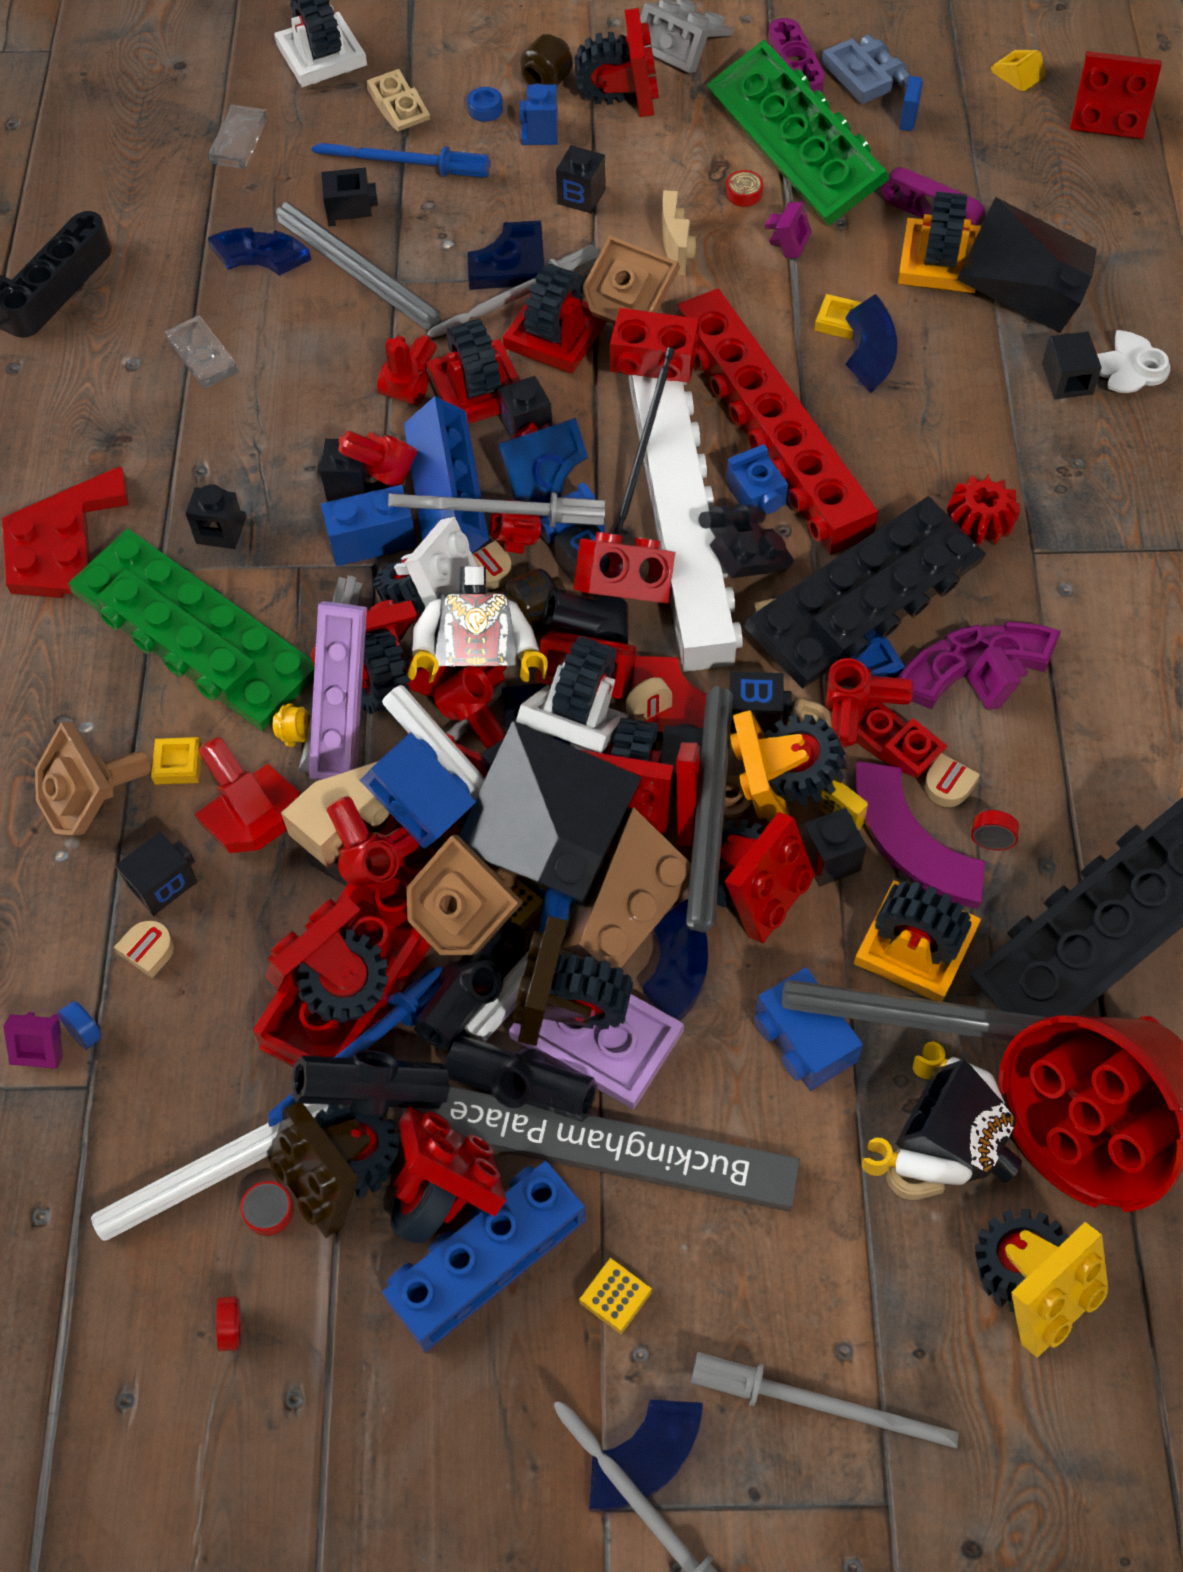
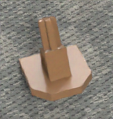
[583,235,680,325]
[35,722,151,835]
[406,835,523,955]

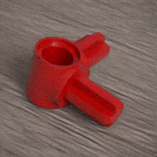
[377,335,437,406]
[338,431,418,487]
[825,658,913,748]
[434,666,506,749]
[327,796,421,886]

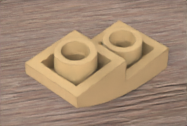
[367,69,430,132]
[662,190,696,275]

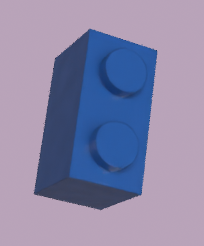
[320,485,417,567]
[359,732,476,849]
[754,967,863,1091]

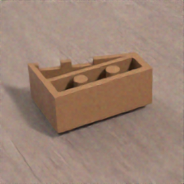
[561,807,691,968]

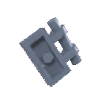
[822,34,911,104]

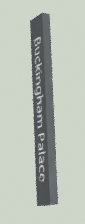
[401,1087,800,1212]

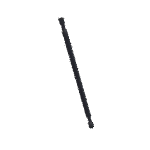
[613,347,675,535]

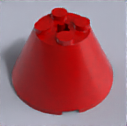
[999,1015,1183,1212]

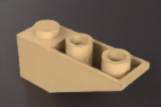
[281,762,389,868]

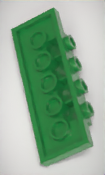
[706,39,889,226]
[68,528,315,732]

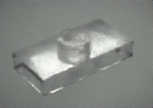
[208,104,268,169]
[165,315,239,389]

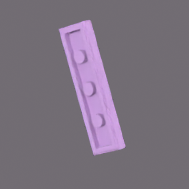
[309,601,367,780]

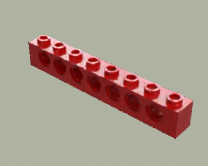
[677,288,878,555]

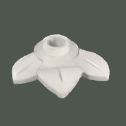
[1097,330,1170,393]

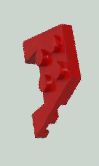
[2,467,129,598]

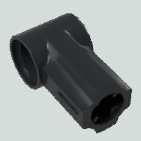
[543,589,629,644]

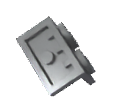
[640,0,735,73]

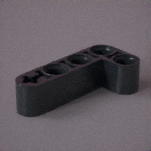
[0,211,112,338]

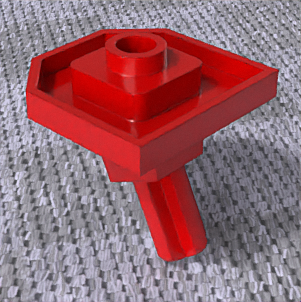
[194,737,301,854]

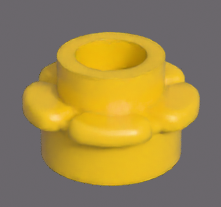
[273,704,310,747]

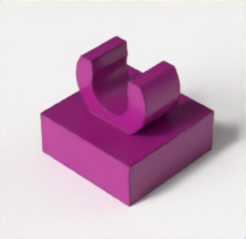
[764,202,812,258]
[967,646,1028,710]
[3,1012,63,1069]

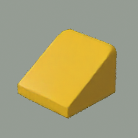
[991,50,1046,91]

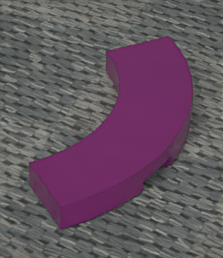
[898,622,1061,709]
[854,761,985,909]

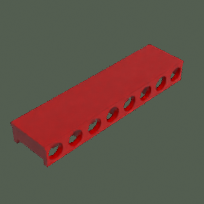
[253,734,482,1067]

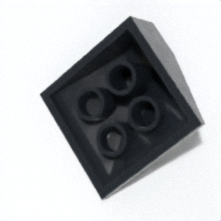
[957,197,1097,333]
[459,720,642,907]

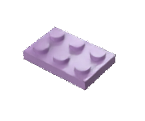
[509,994,684,1110]

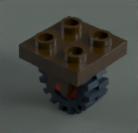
[512,916,633,1046]
[270,1102,399,1238]

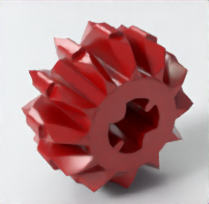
[947,474,1020,546]

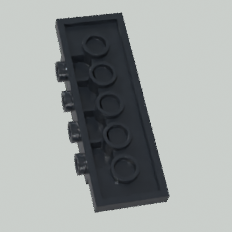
[744,496,986,689]
[969,797,1183,1017]

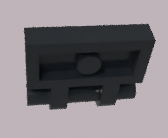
[698,503,795,578]

